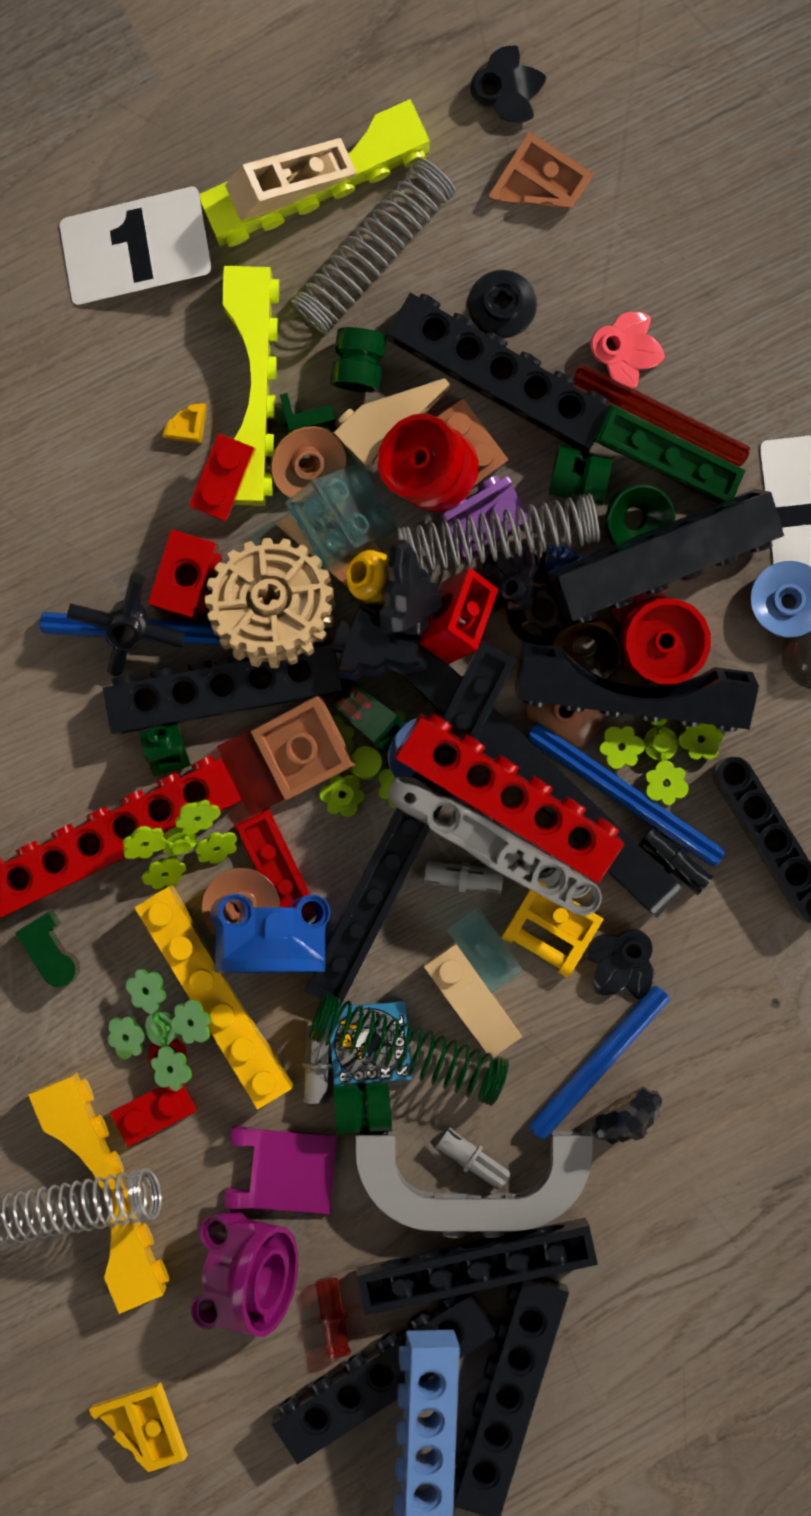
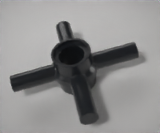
[67,574,185,676]

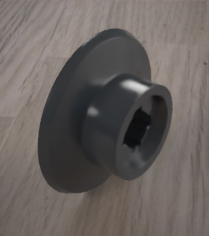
[468,270,537,338]

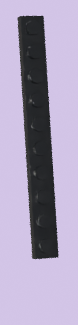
[305,641,517,1008]

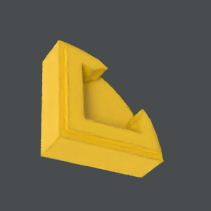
[163,403,207,444]

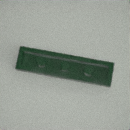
[593,404,746,503]

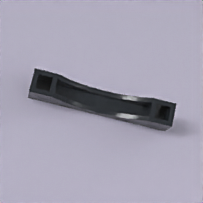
[515,642,759,732]

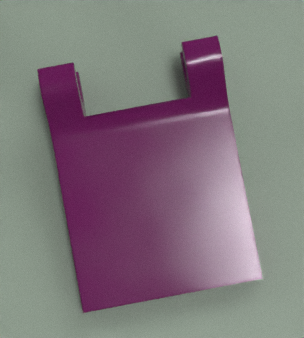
[224,1125,337,1214]

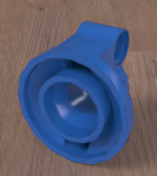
[210,894,331,973]

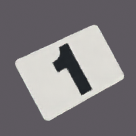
[59,186,211,305]
[760,435,811,567]

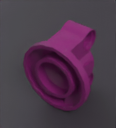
[191,1211,298,1337]

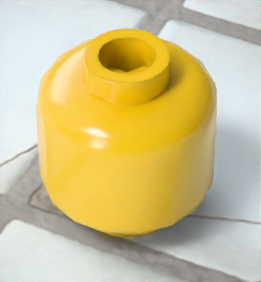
[346,550,388,605]

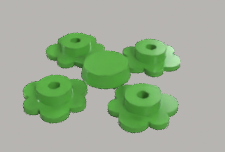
[108,969,211,1091]

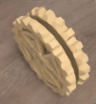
[205,538,336,668]

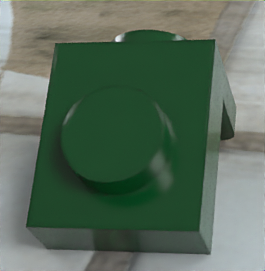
[275,393,335,433]
[139,722,191,776]

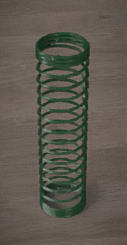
[309,992,509,1106]

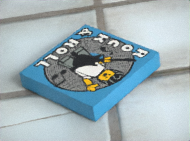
[329,1001,412,1085]

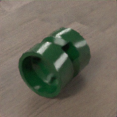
[330,327,387,393]
[548,445,613,506]
[334,1080,392,1136]

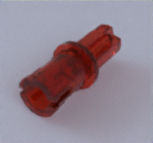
[316,1277,351,1358]

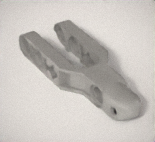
[388,776,602,916]

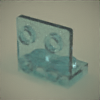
[285,463,398,569]

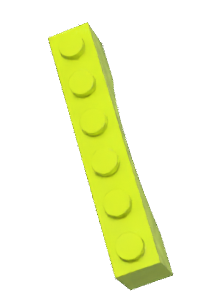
[199,99,430,247]
[222,266,280,506]

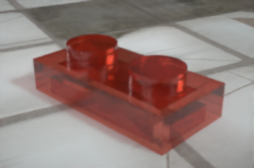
[217,729,285,816]

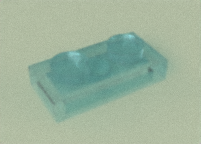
[446,906,523,993]

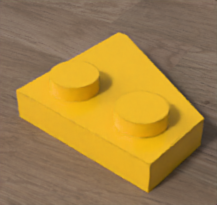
[89,1382,188,1472]

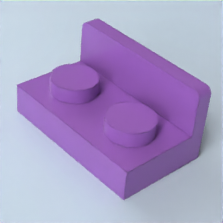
[441,475,528,559]

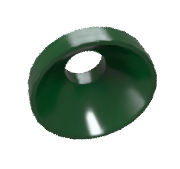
[605,484,676,545]

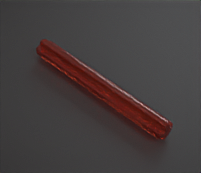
[573,365,751,466]

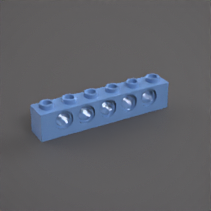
[394,1330,460,1516]

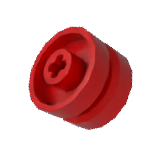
[377,413,479,513]
[617,597,711,684]

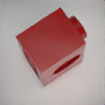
[148,529,223,621]
[419,567,498,665]

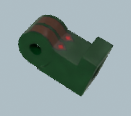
[333,681,405,754]
[15,910,80,987]

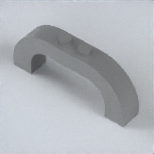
[356,1131,592,1238]

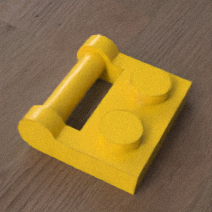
[501,881,604,978]

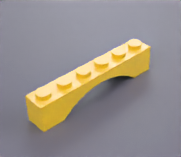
[134,886,294,1109]
[28,1072,169,1314]

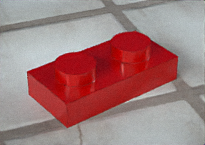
[189,433,256,523]
[110,1083,198,1147]

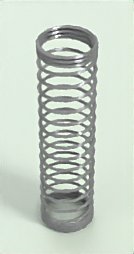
[291,158,456,334]
[397,493,600,573]
[0,1168,162,1246]

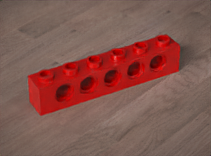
[395,713,624,884]

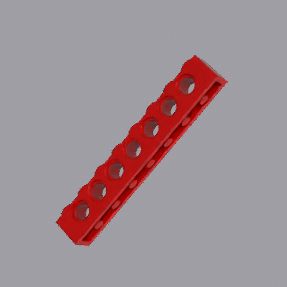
[0,755,244,919]

